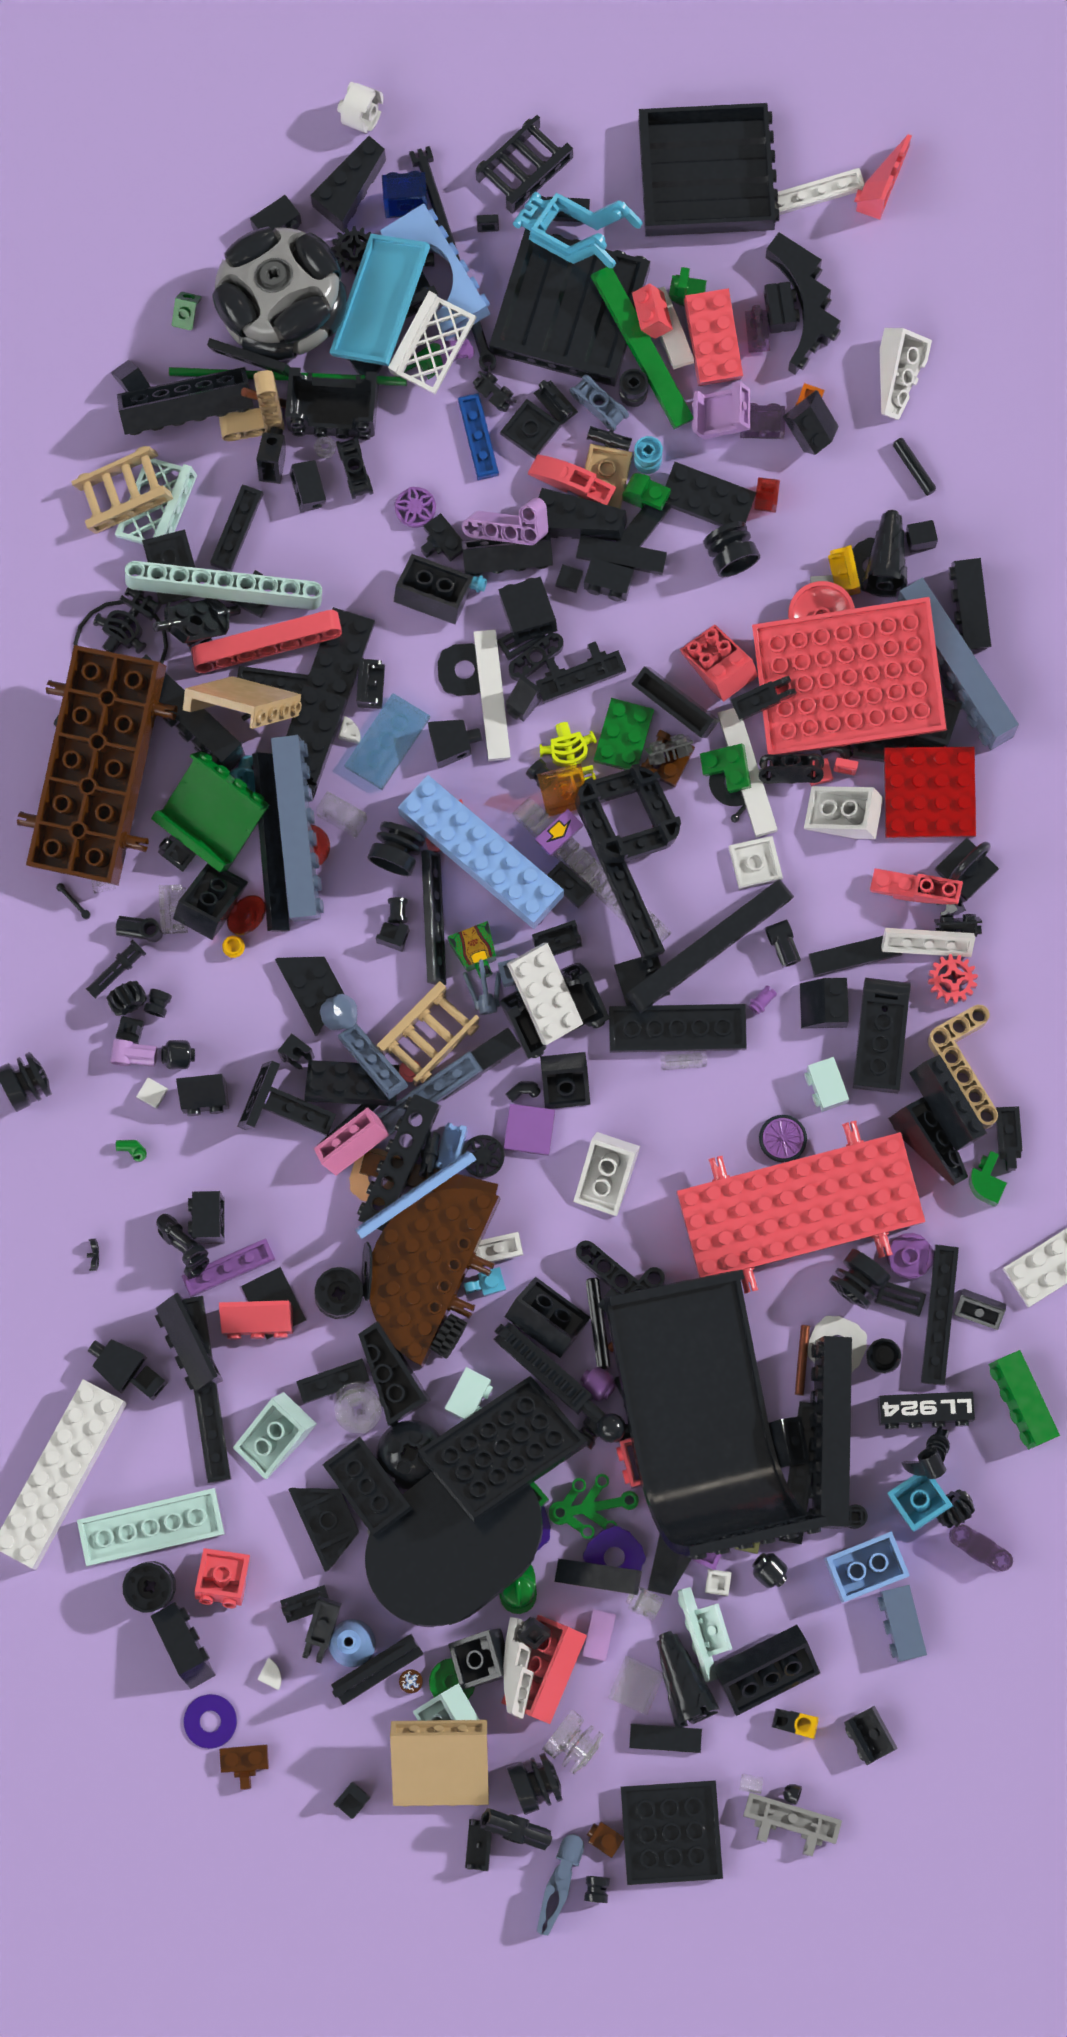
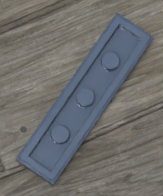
[338,1023,408,1099]

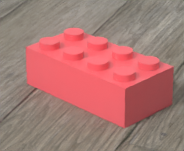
[684,288,743,386]

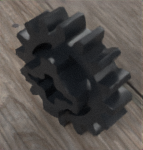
[331,226,372,274]

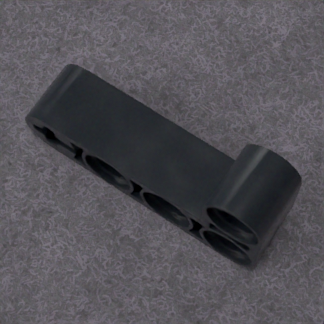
[576,1240,665,1294]

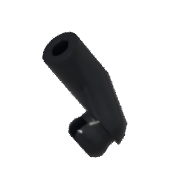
[820,745,852,759]
[505,1081,541,1102]

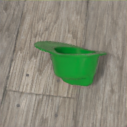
[499,1565,537,1614]

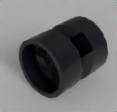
[619,368,648,407]

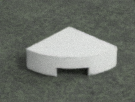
[338,716,361,744]
[257,1658,282,1690]

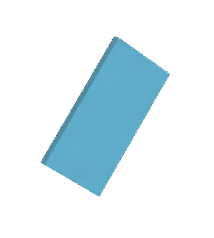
[329,234,430,366]

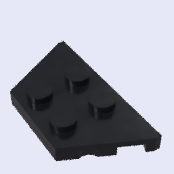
[275,956,344,1036]
[288,1488,359,1572]

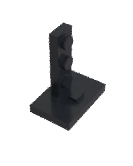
[237,1061,336,1136]

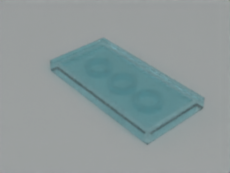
[344,693,430,790]

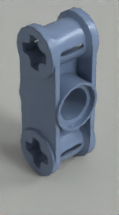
[569,374,629,431]

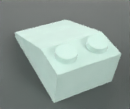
[233,1392,317,1480]

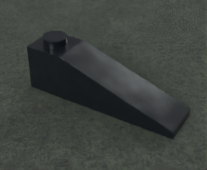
[647,1534,692,1595]

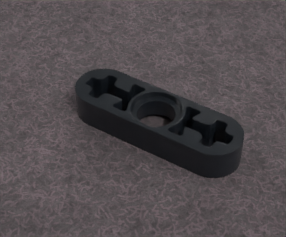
[509,633,564,681]

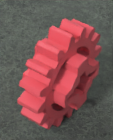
[928,954,978,1004]

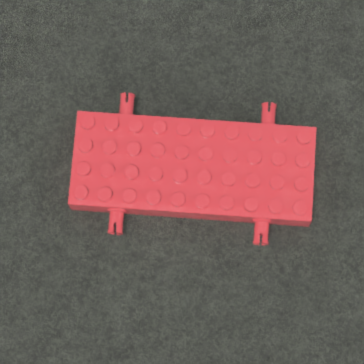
[676,1121,925,1294]

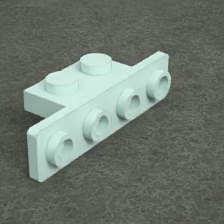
[678,1587,732,1683]

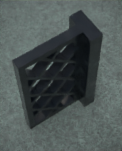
[331,1634,424,1705]

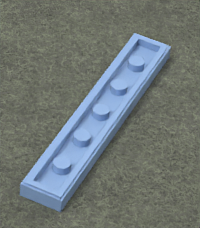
[355,1151,477,1239]

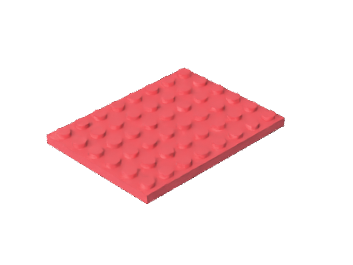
[752,597,947,755]

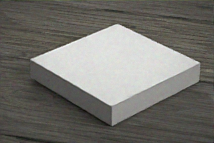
[728,836,783,890]

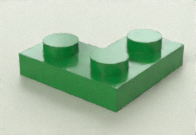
[700,743,751,793]

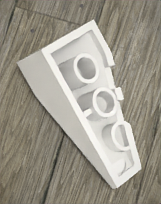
[880,328,932,420]

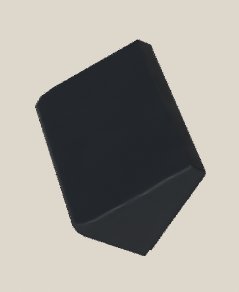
[954,1289,1006,1330]

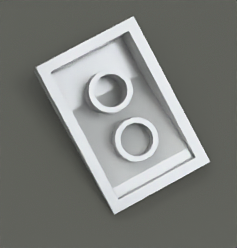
[804,786,883,839]
[573,1132,640,1216]

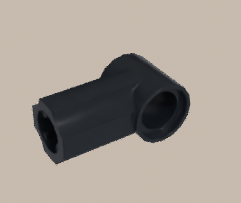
[116,916,163,942]
[765,919,801,968]

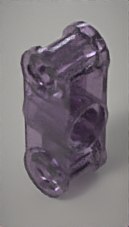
[949,1524,1013,1572]

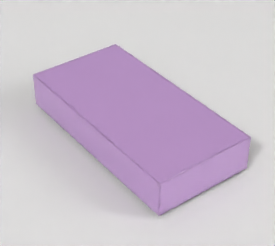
[583,1609,616,1661]

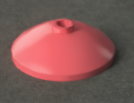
[788,581,855,619]

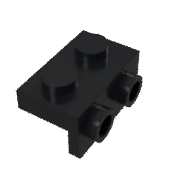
[844,1706,898,1765]

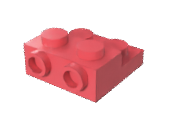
[194,1548,250,1609]

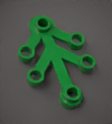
[549,1474,639,1539]

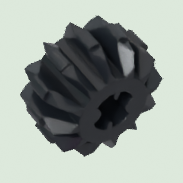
[106,981,147,1016]
[936,1489,975,1528]

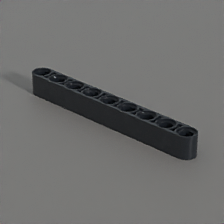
[626,879,794,1013]

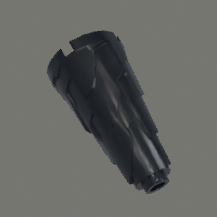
[863,510,908,597]
[656,1631,720,1728]

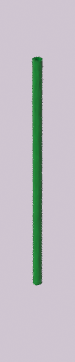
[169,367,407,386]

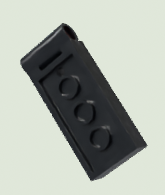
[852,978,911,1094]

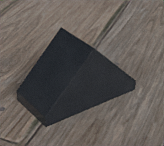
[111,360,151,392]

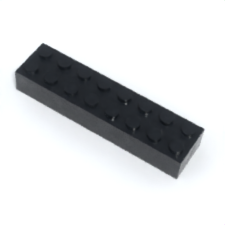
[808,1336,852,1529]

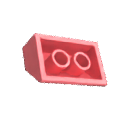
[219,1300,293,1339]

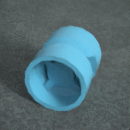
[634,436,663,474]

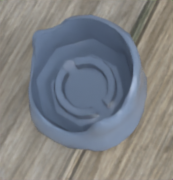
[320,994,357,1030]

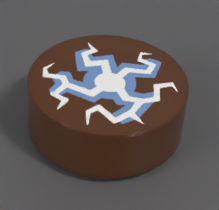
[399,1669,423,1694]

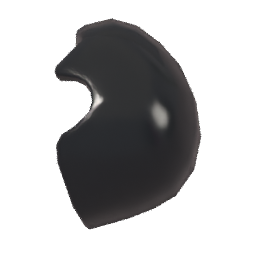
[866,1338,902,1374]

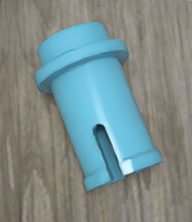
[470,575,487,593]

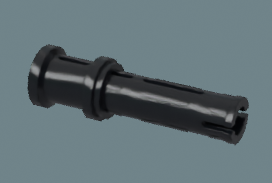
[86,939,146,999]

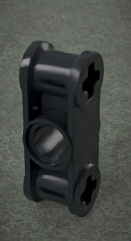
[336,436,373,500]
[758,753,824,784]

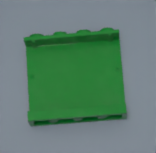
[151,751,269,872]

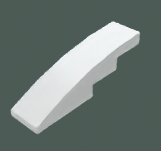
[658,287,694,369]
[503,1617,534,1719]

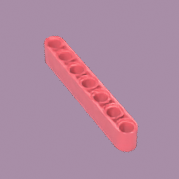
[191,610,342,673]

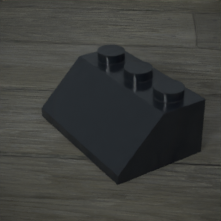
[394,554,473,624]
[504,1277,591,1358]

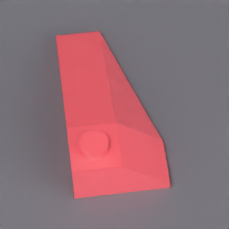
[854,134,912,220]

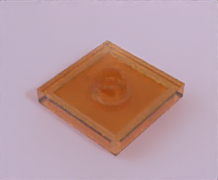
[537,763,585,817]

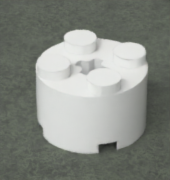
[337,82,383,133]

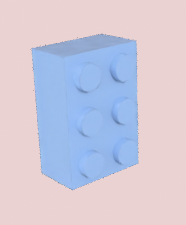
[824,1531,910,1603]

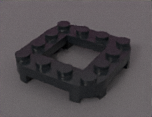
[575,764,681,864]

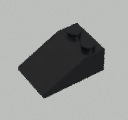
[173,863,248,940]

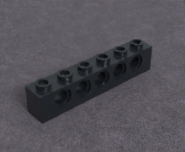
[357,1094,441,1231]

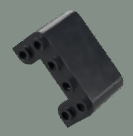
[285,367,379,440]

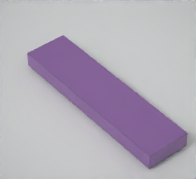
[181,1238,275,1297]

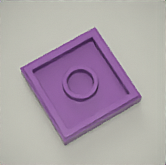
[504,1104,555,1156]

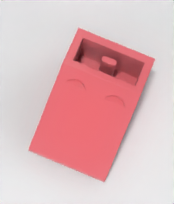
[680,624,758,702]

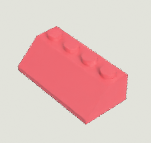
[501,1615,587,1724]

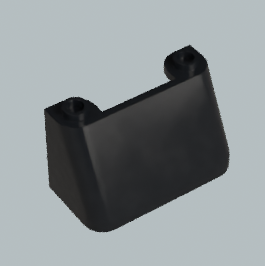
[500,963,610,1059]

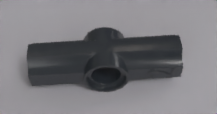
[480,1808,552,1850]

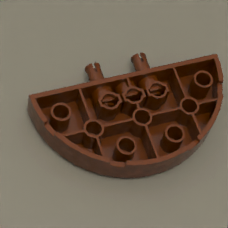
[369,1188,501,1367]

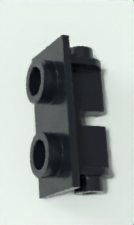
[473,371,517,412]
[534,380,578,425]
[934,914,982,937]
[280,1585,329,1623]

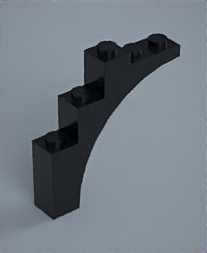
[765,232,841,375]

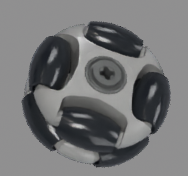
[212,227,347,361]

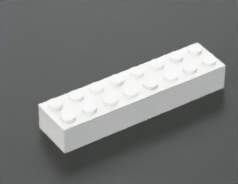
[0,1379,127,1570]

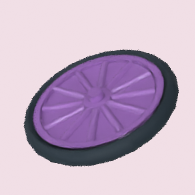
[759,1115,807,1163]

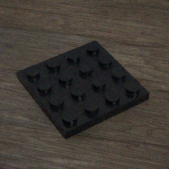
[621,1780,723,1885]

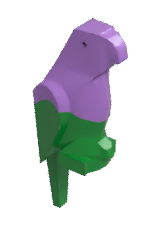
[396,339,474,380]

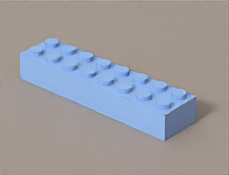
[398,775,564,929]

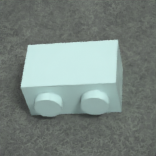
[804,1057,849,1112]
[445,1367,493,1420]

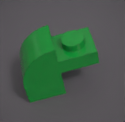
[669,267,707,306]
[622,473,671,510]
[969,1151,1007,1207]

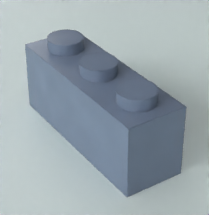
[877,1585,927,1662]

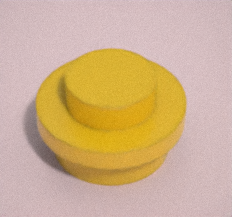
[222,935,245,958]

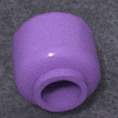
[580,1367,616,1402]

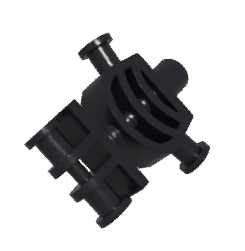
[93,587,162,654]

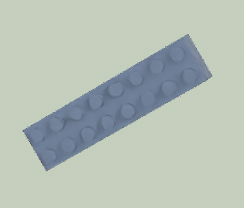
[897,577,1019,750]
[271,735,324,922]

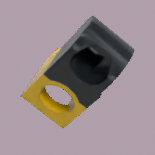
[772,1708,819,1739]

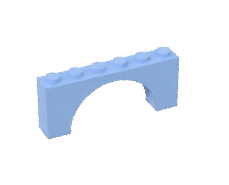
[380,203,490,341]

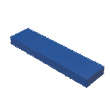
[458,393,499,480]

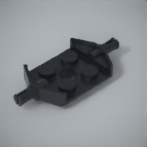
[153,598,241,643]

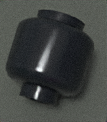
[161,1040,195,1069]
[752,1553,787,1588]

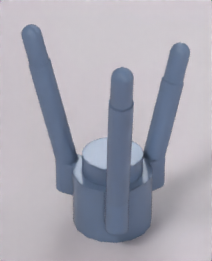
[463,959,500,1015]

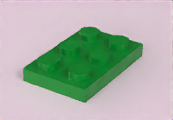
[593,698,654,770]

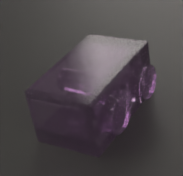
[740,403,785,439]

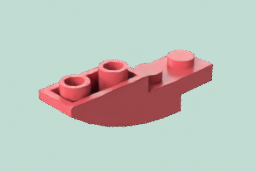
[528,454,616,505]
[870,868,963,904]

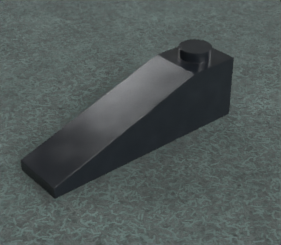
[888,1097,968,1186]

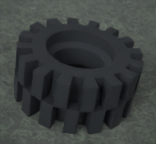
[430,1313,467,1359]

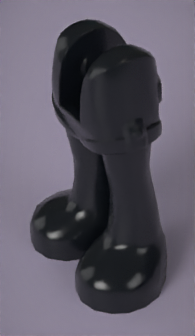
[156,1213,209,1279]

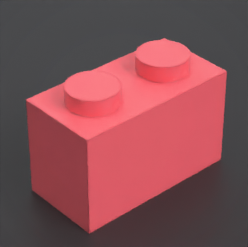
[632,283,673,339]

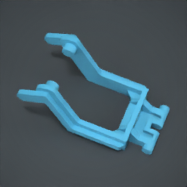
[513,192,643,268]

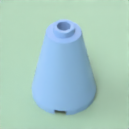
[329,1619,376,1667]

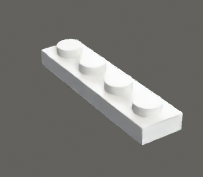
[881,928,975,957]

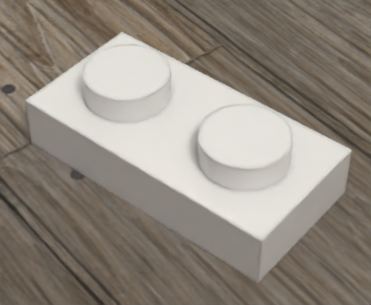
[476,1232,524,1262]

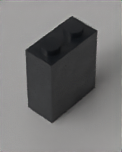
[498,576,557,644]

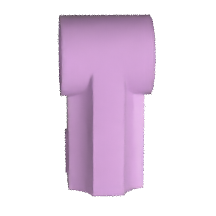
[110,1039,158,1067]

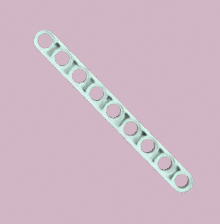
[125,561,322,610]

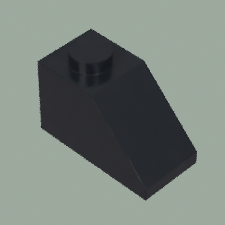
[506,675,540,722]

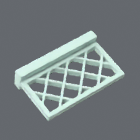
[115,458,197,545]

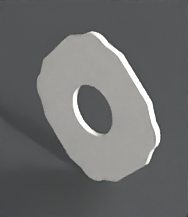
[808,1316,867,1372]

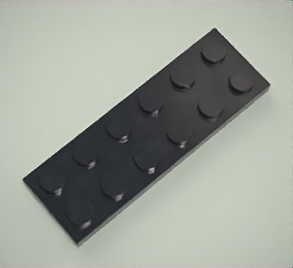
[609,1004,747,1053]

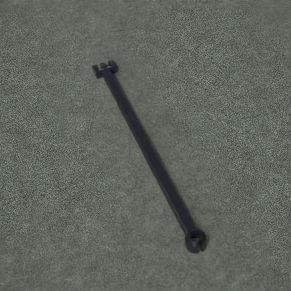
[409,146,496,372]

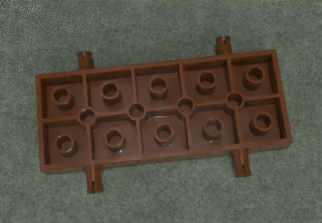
[17,645,178,886]

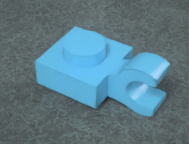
[464,1267,506,1296]

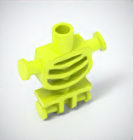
[539,722,597,795]

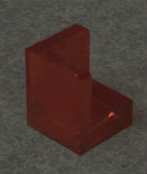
[754,477,780,513]

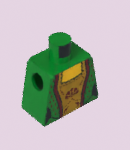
[448,921,496,979]

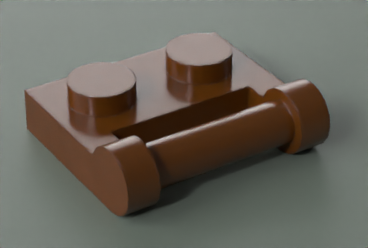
[640,730,695,787]

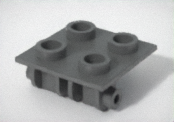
[645,734,693,766]

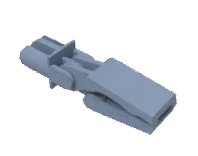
[537,1834,584,1936]

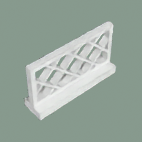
[388,291,477,395]

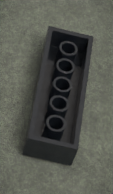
[117,367,254,435]
[142,655,245,771]

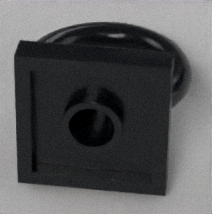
[935,838,999,901]

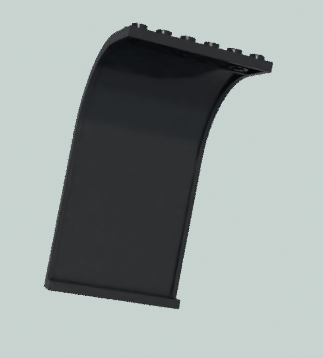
[604,1270,828,1560]

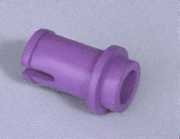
[749,985,777,1014]

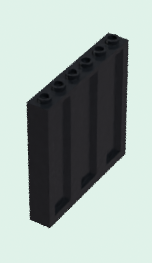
[638,103,779,236]
[489,228,650,387]

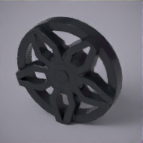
[462,1135,505,1178]

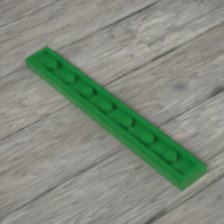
[591,267,693,429]

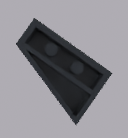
[151,1602,216,1689]

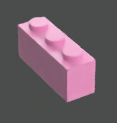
[314,1107,390,1176]

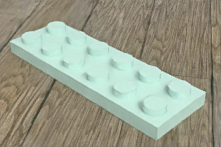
[77,1488,225,1567]

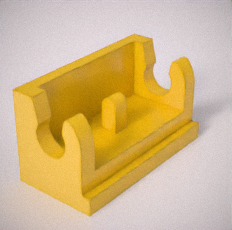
[828,545,861,596]

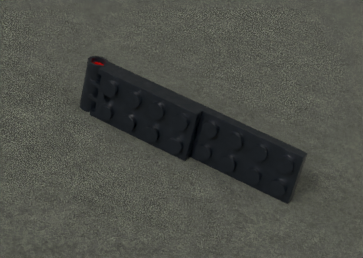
[286,607,375,799]

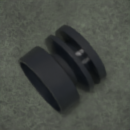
[703,521,760,578]
[367,821,425,876]
[0,1052,52,1112]
[829,1248,891,1310]
[314,1267,363,1319]
[122,1561,176,1613]
[507,1752,563,1815]

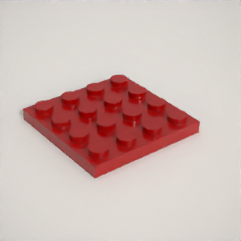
[884,747,976,838]

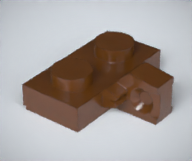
[219,1745,269,1790]

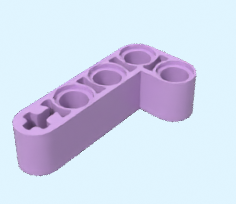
[462,498,548,545]

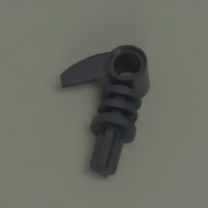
[902,1427,950,1479]

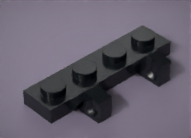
[535,641,626,704]

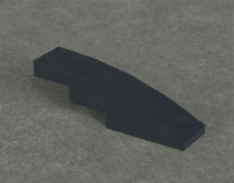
[443,1028,521,1101]

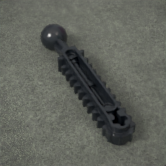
[493,1322,626,1443]

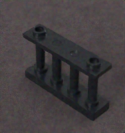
[476,115,573,214]

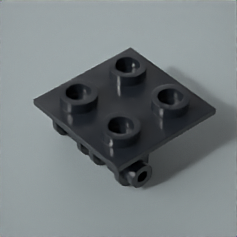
[614,956,670,1006]

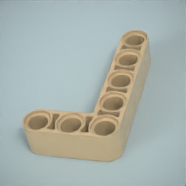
[219,370,285,441]
[928,1005,998,1129]

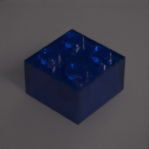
[382,171,428,218]

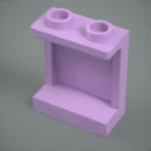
[692,381,751,439]

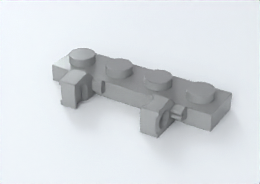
[743,1793,842,1857]

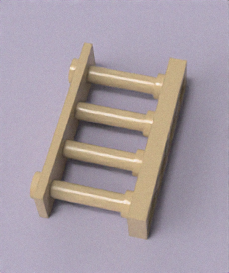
[71,446,173,534]
[377,981,479,1087]

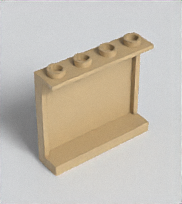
[183,676,302,729]
[390,1720,489,1807]

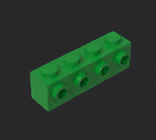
[988,1350,1060,1450]

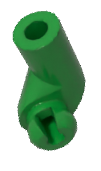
[116,1140,147,1162]

